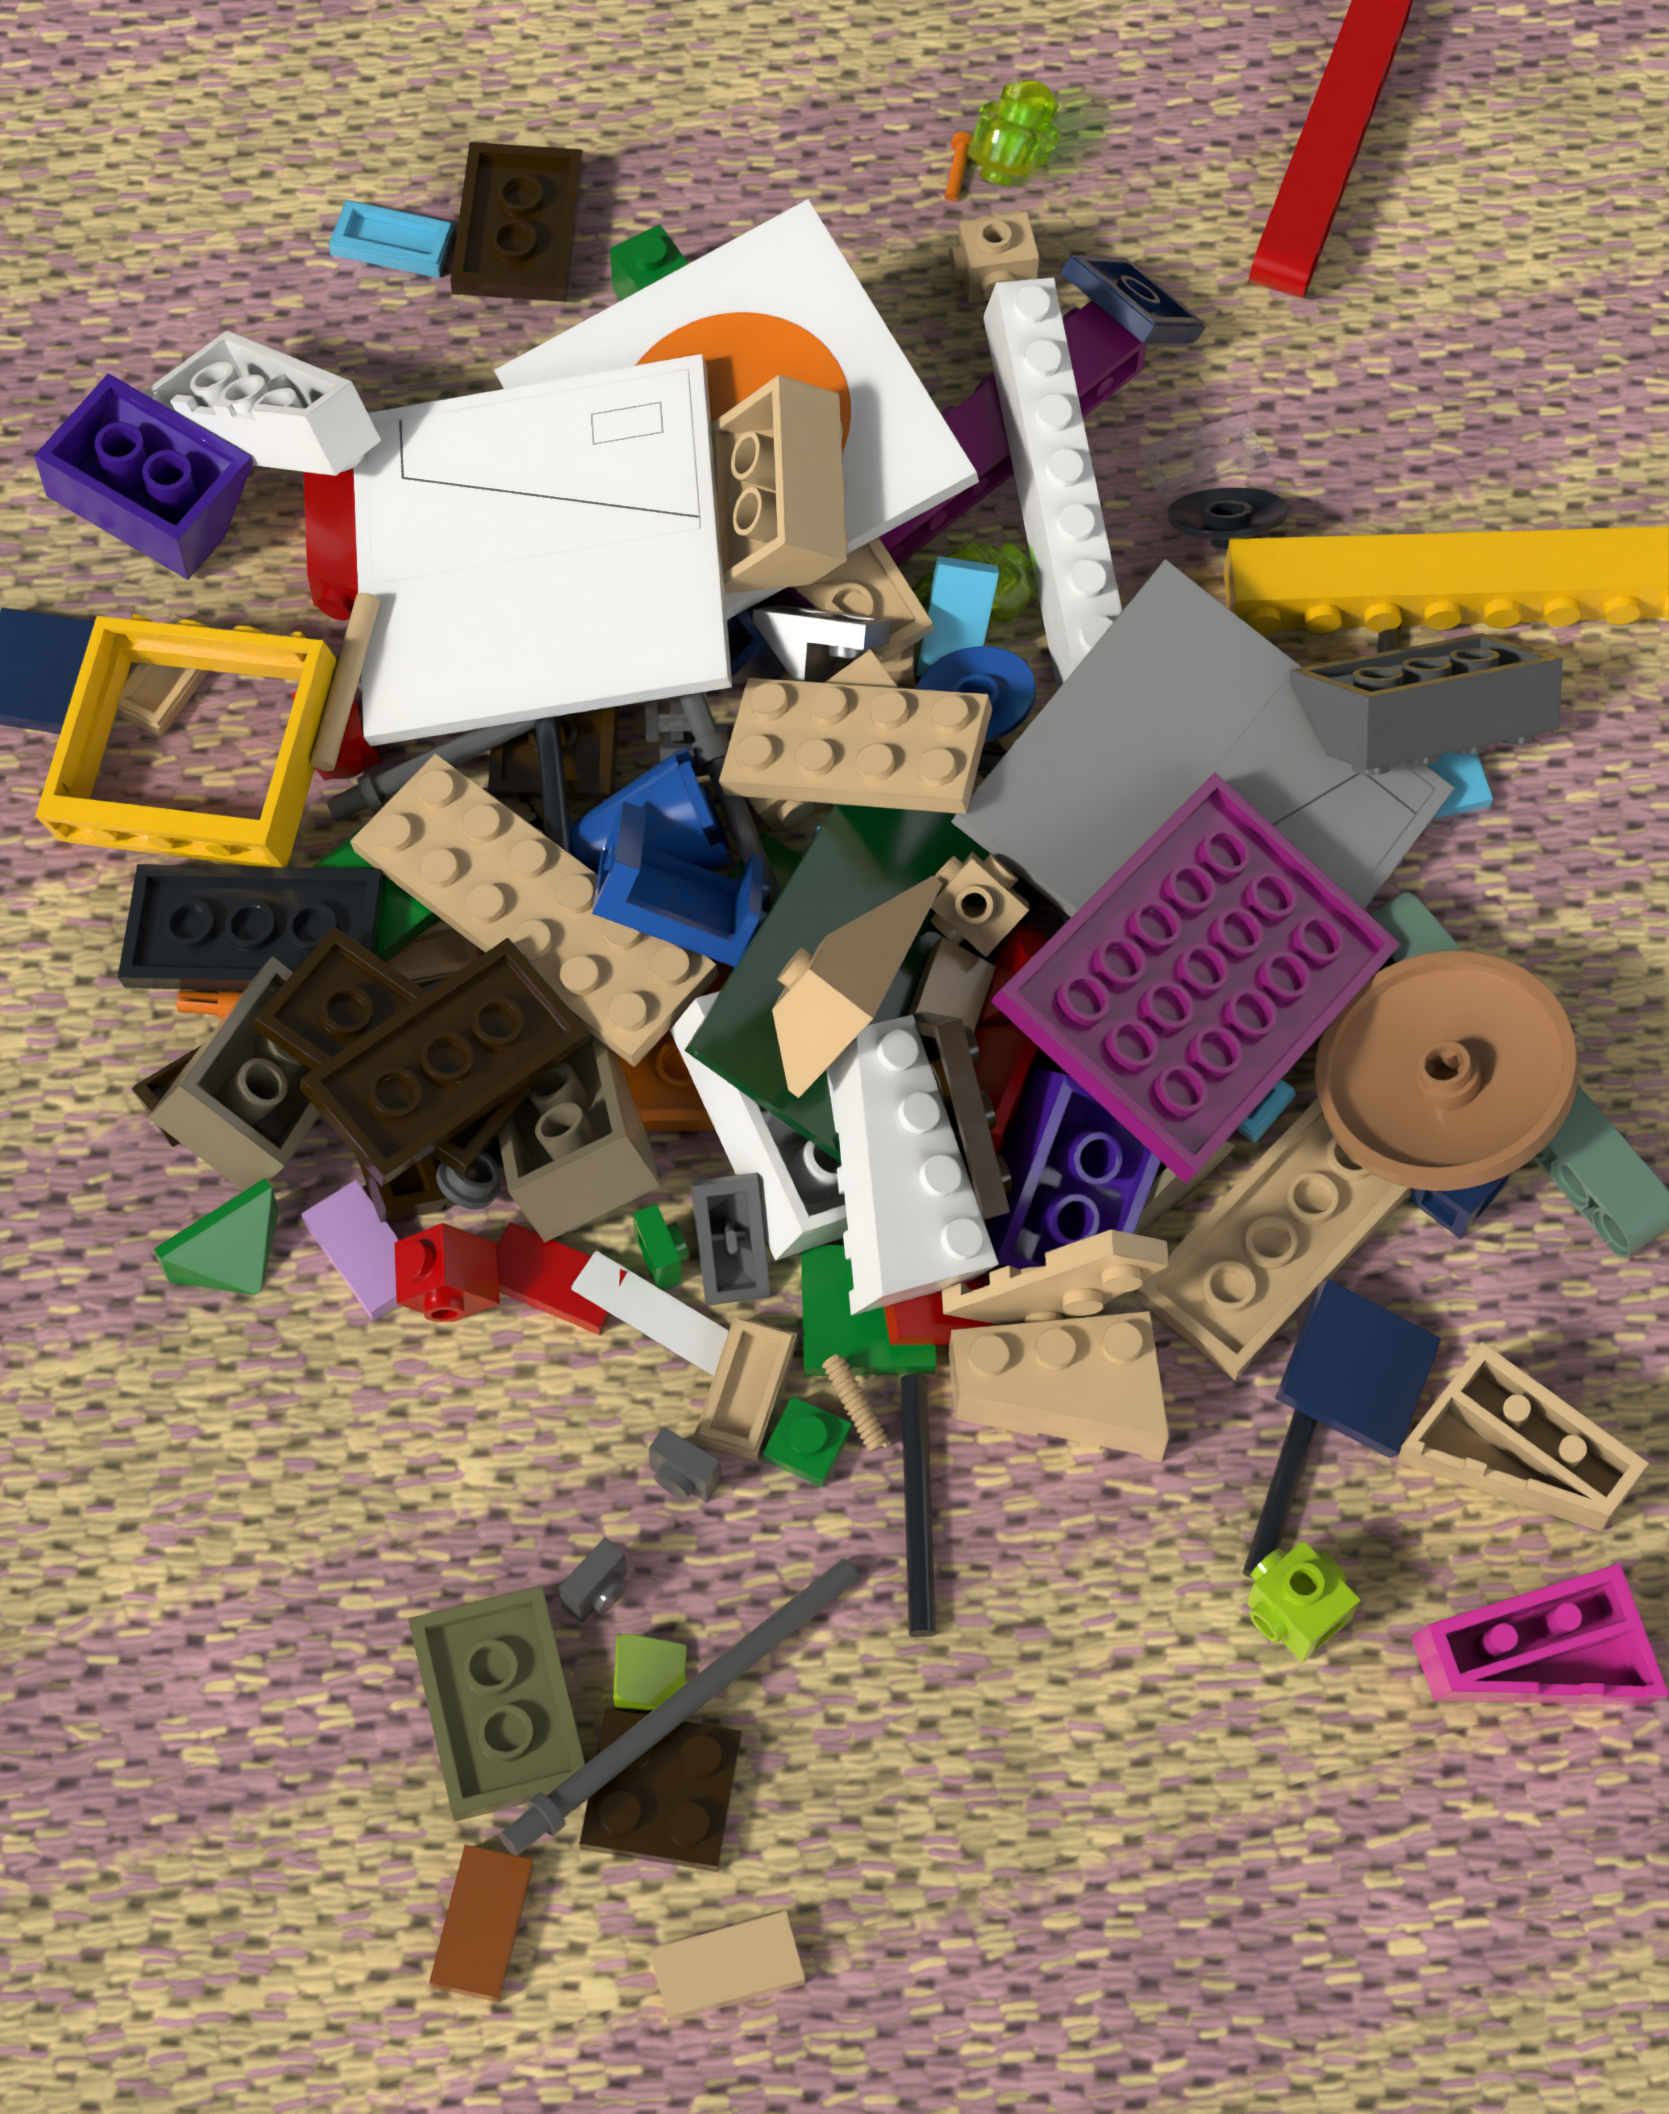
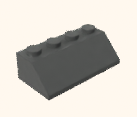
[1290,633,1563,775]

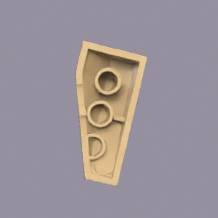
[772,876,943,1098]

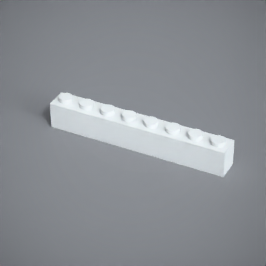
[983,278,1122,691]

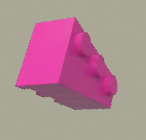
[1411,1563,1669,1705]

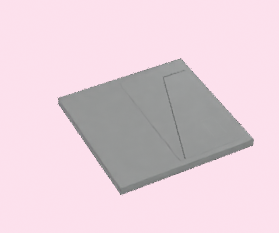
[951,559,1455,917]

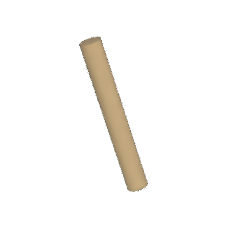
[310,593,380,771]

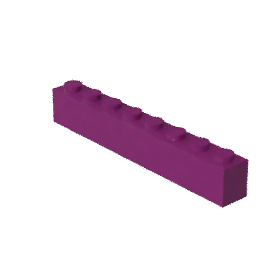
[770,300,1147,609]

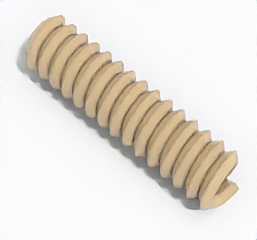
[822,1354,891,1452]

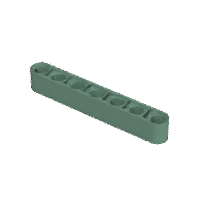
[1369,892,1669,1258]

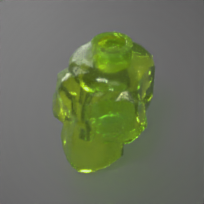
[968,80,1061,187]
[911,542,1035,626]

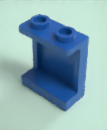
[592,801,771,967]

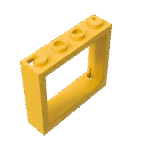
[35,614,338,867]

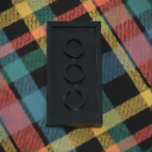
[118,864,387,991]

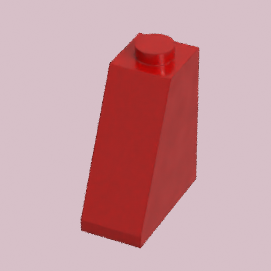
[303,468,358,621]

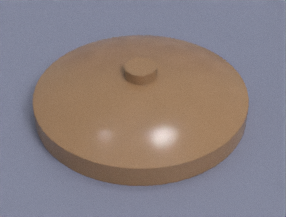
[1315,951,1579,1191]

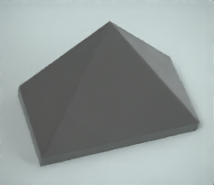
[691,1173,771,1306]

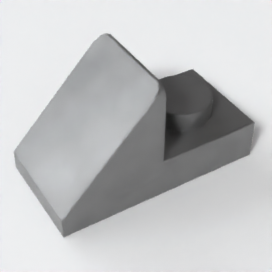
[752,604,891,683]

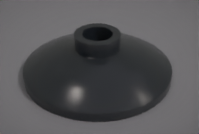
[1168,488,1288,549]

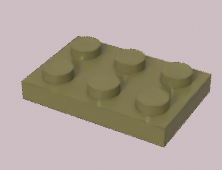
[408,1585,585,1822]

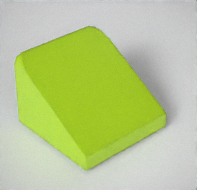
[614,1633,687,1713]

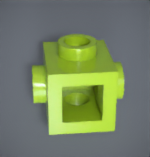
[1246,1540,1361,1663]

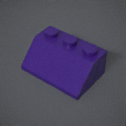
[34,373,253,580]
[983,1067,1161,1303]

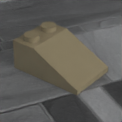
[148,956,321,1191]
[498,1033,661,1242]

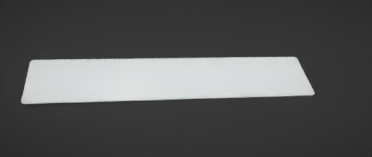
[571,1251,780,1407]

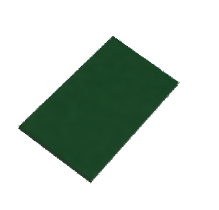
[684,804,1042,1163]

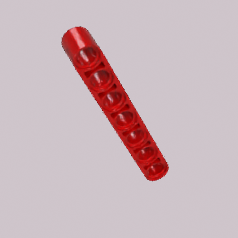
[1249,0,1413,299]

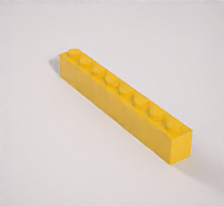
[1223,526,1669,636]

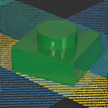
[633,1204,689,1291]
[763,1396,852,1488]

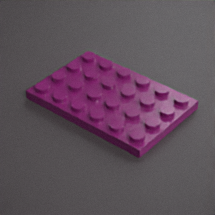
[990,772,1401,1184]

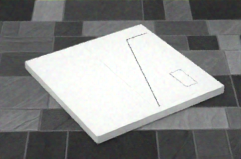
[354,354,732,746]

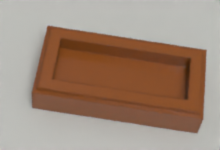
[429,1845,534,2003]

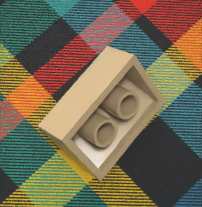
[711,375,848,593]

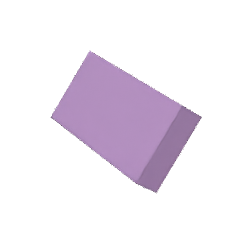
[301,1180,399,1321]

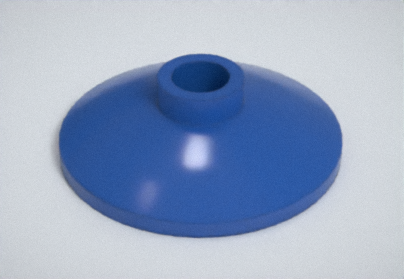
[916,646,1036,743]

